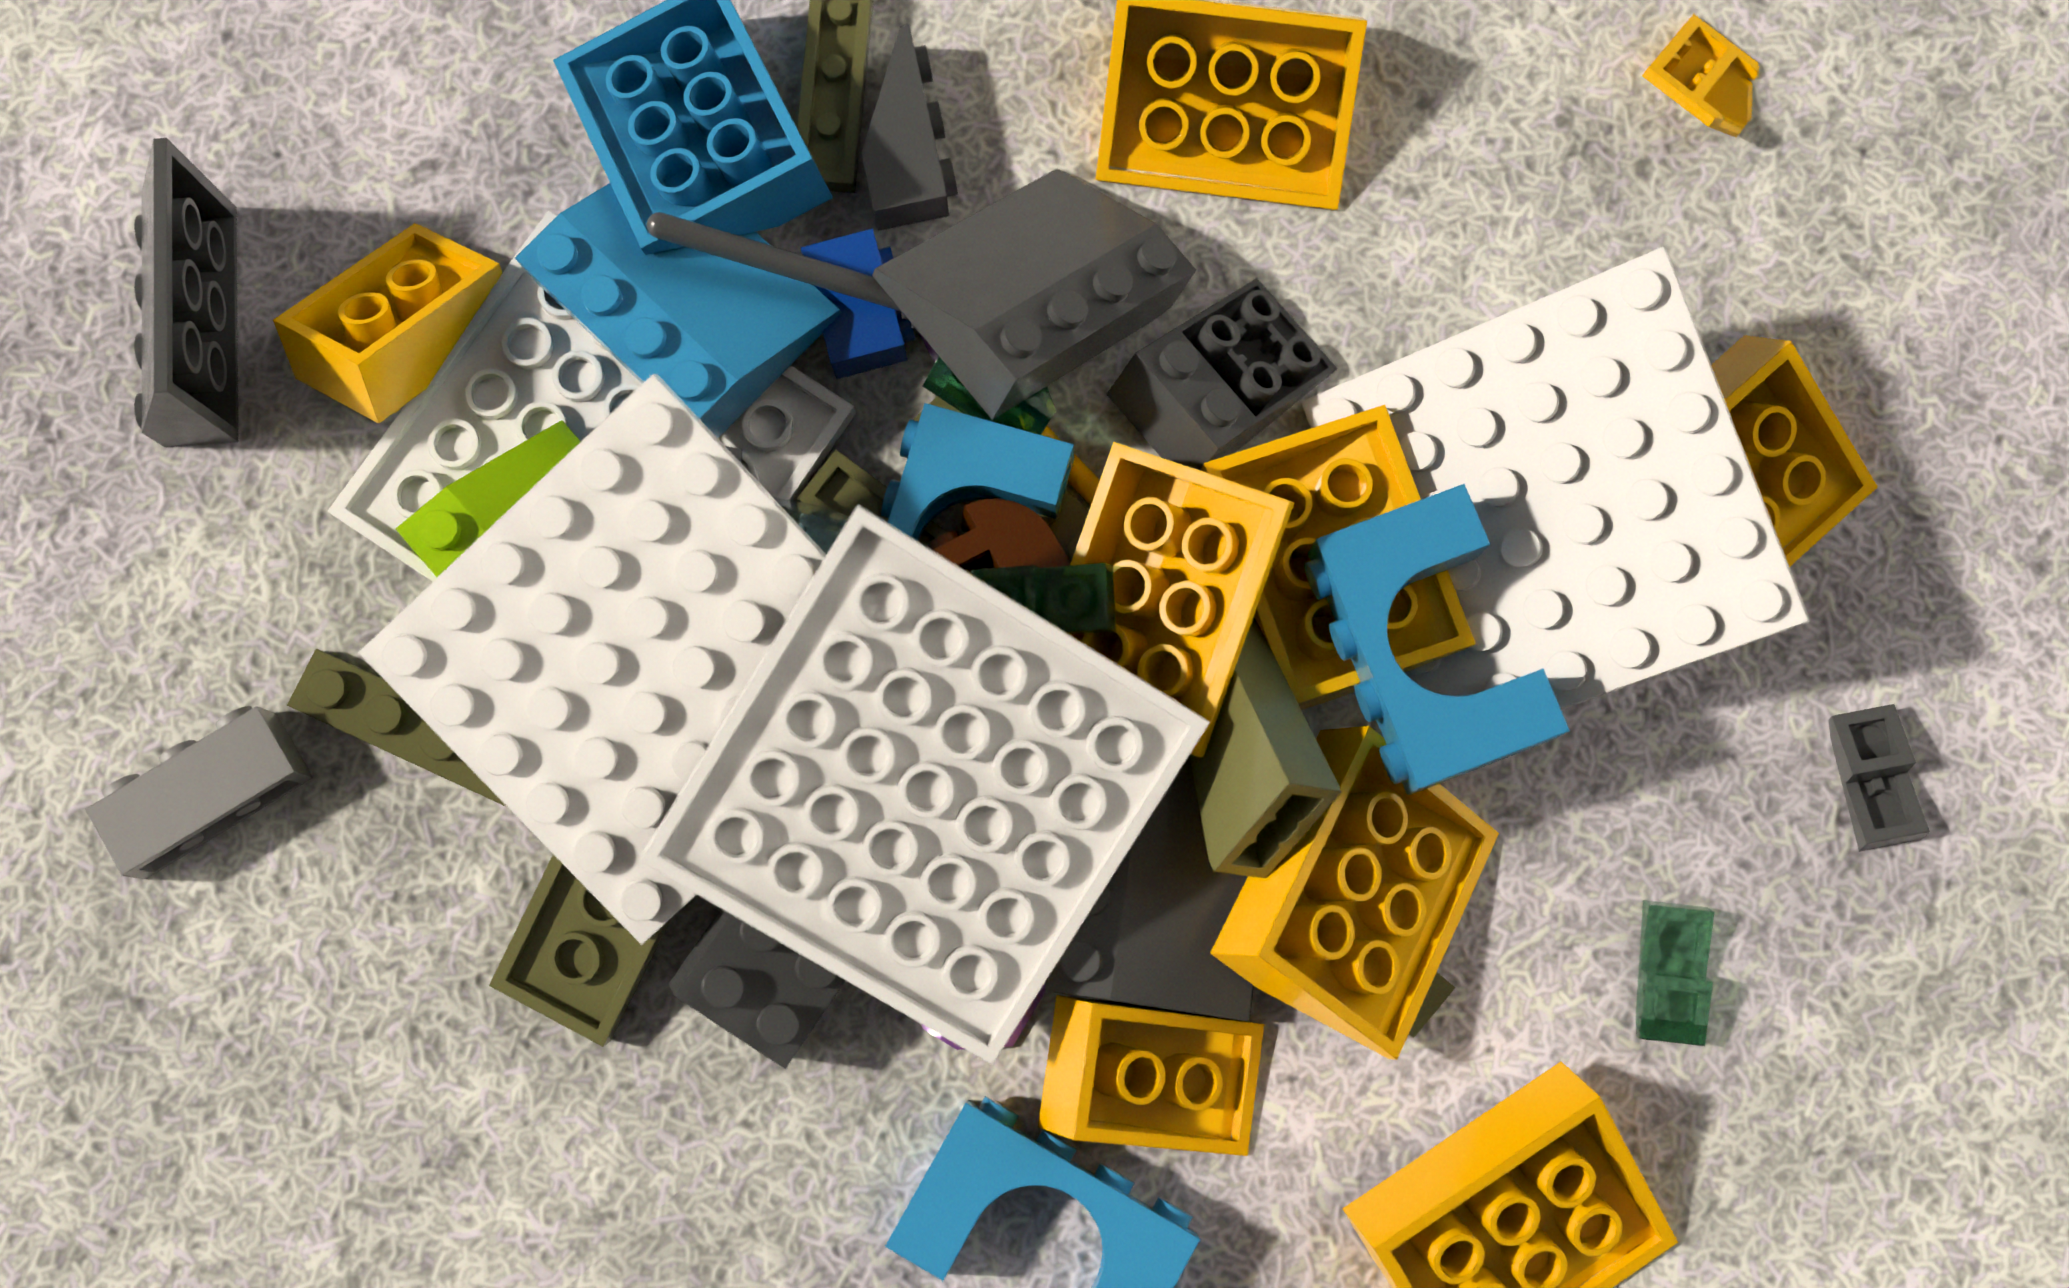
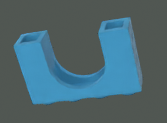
[881,403,1074,542]
[1304,483,1570,796]
[885,1096,1200,1288]

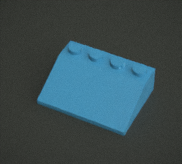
[553,0,833,255]
[515,183,841,438]

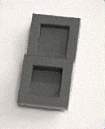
[1828,704,1930,852]

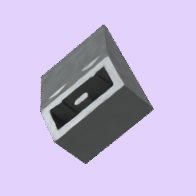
[1107,278,1337,471]

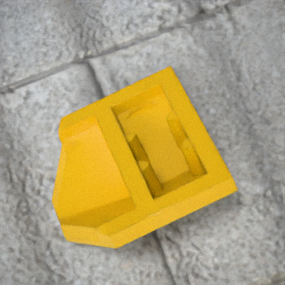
[1642,14,1759,137]

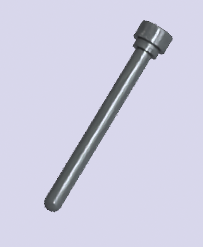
[646,212,916,329]

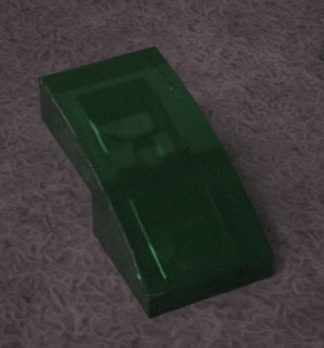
[1636,900,1715,1046]

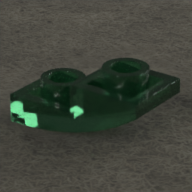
[971,563,1116,634]

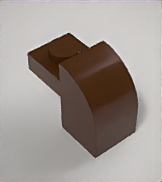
[926,499,1071,606]

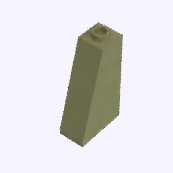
[1189,617,1342,878]

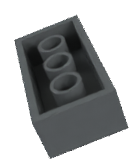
[668,908,846,1069]

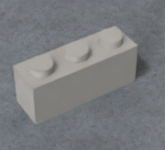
[85,706,313,879]

